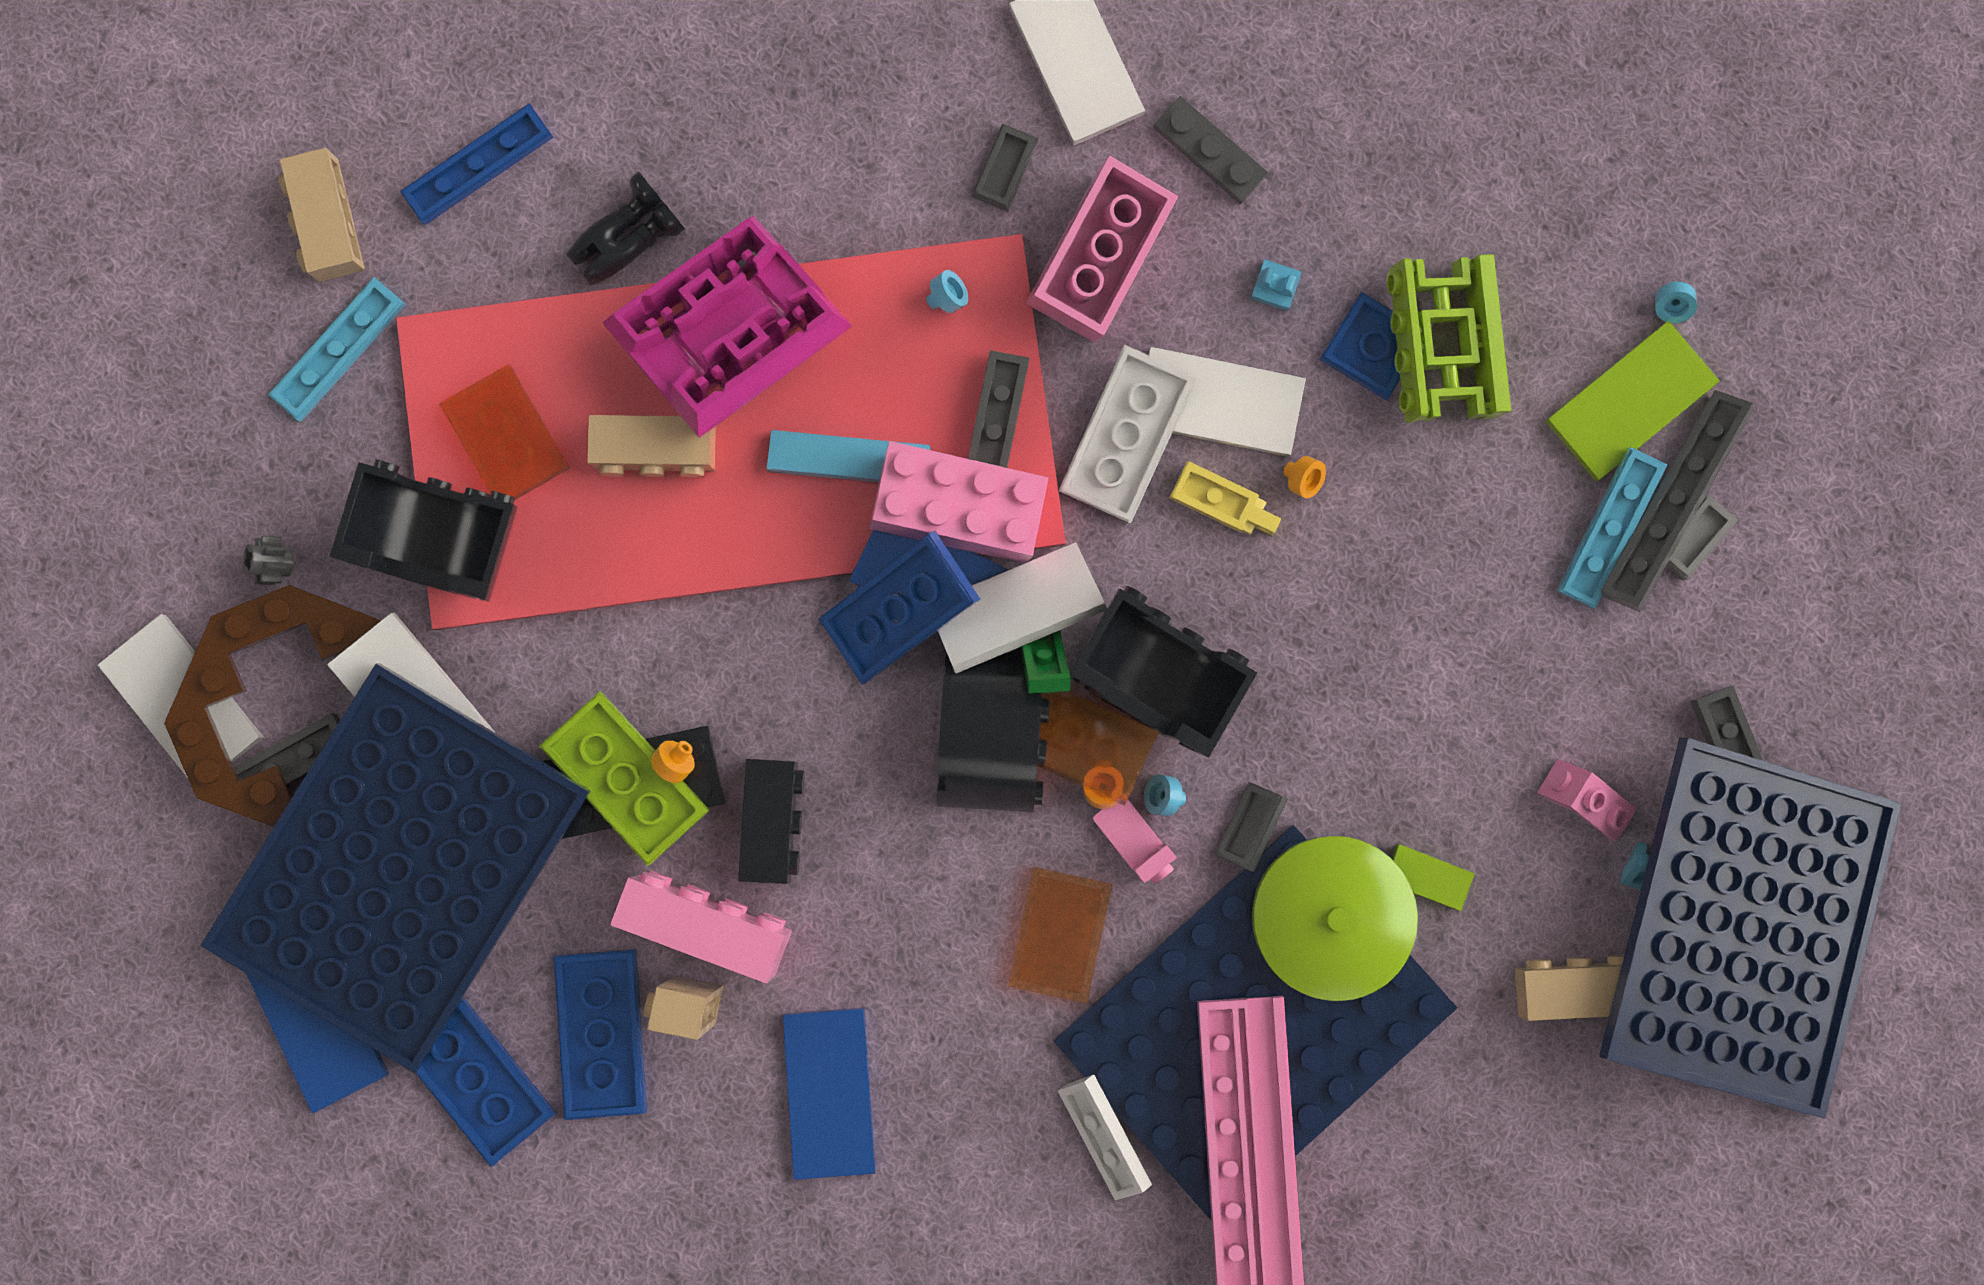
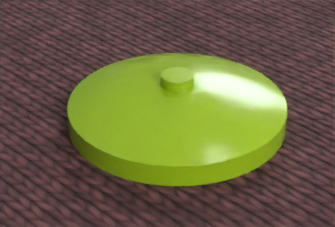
[1252,836,1418,1001]

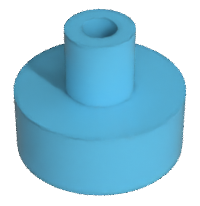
[926,270,969,313]
[1655,281,1697,323]
[1143,774,1186,817]

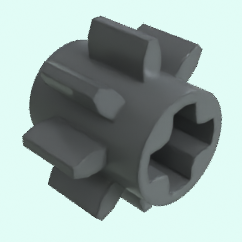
[243,536,294,585]

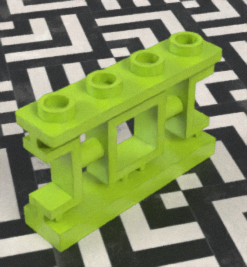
[1386,254,1511,423]

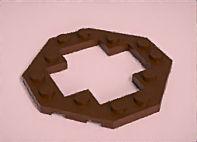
[164,585,382,827]

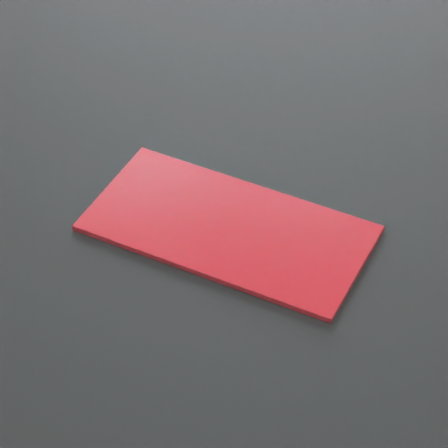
[396,234,1066,630]

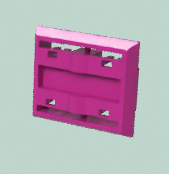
[603,216,851,438]

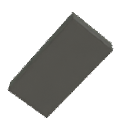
[972,124,1038,212]
[1215,782,1288,872]

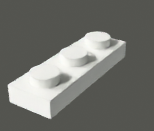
[1058,1074,1152,1200]

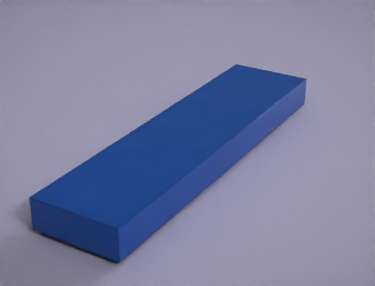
[400,103,554,226]

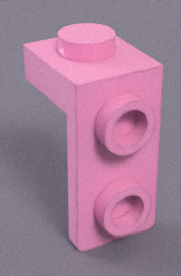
[1537,759,1636,842]
[1093,795,1177,884]

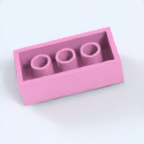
[1026,156,1178,343]
[869,441,1049,564]
[610,870,792,984]

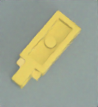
[1169,461,1281,536]

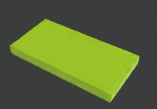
[1545,321,1720,481]
[539,691,710,866]

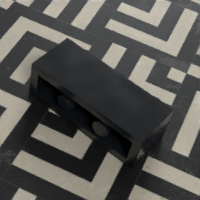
[738,759,805,884]

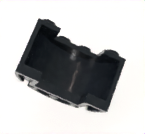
[329,459,518,602]
[1070,586,1258,758]
[937,652,1049,812]

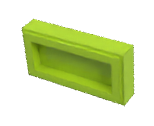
[1391,844,1475,911]

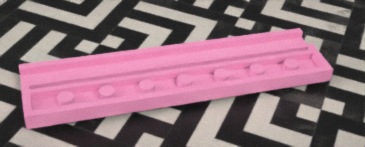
[1197,995,1304,1285]

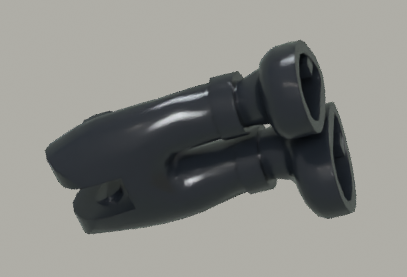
[566,171,685,285]

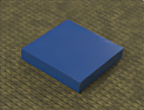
[1319,292,1401,401]

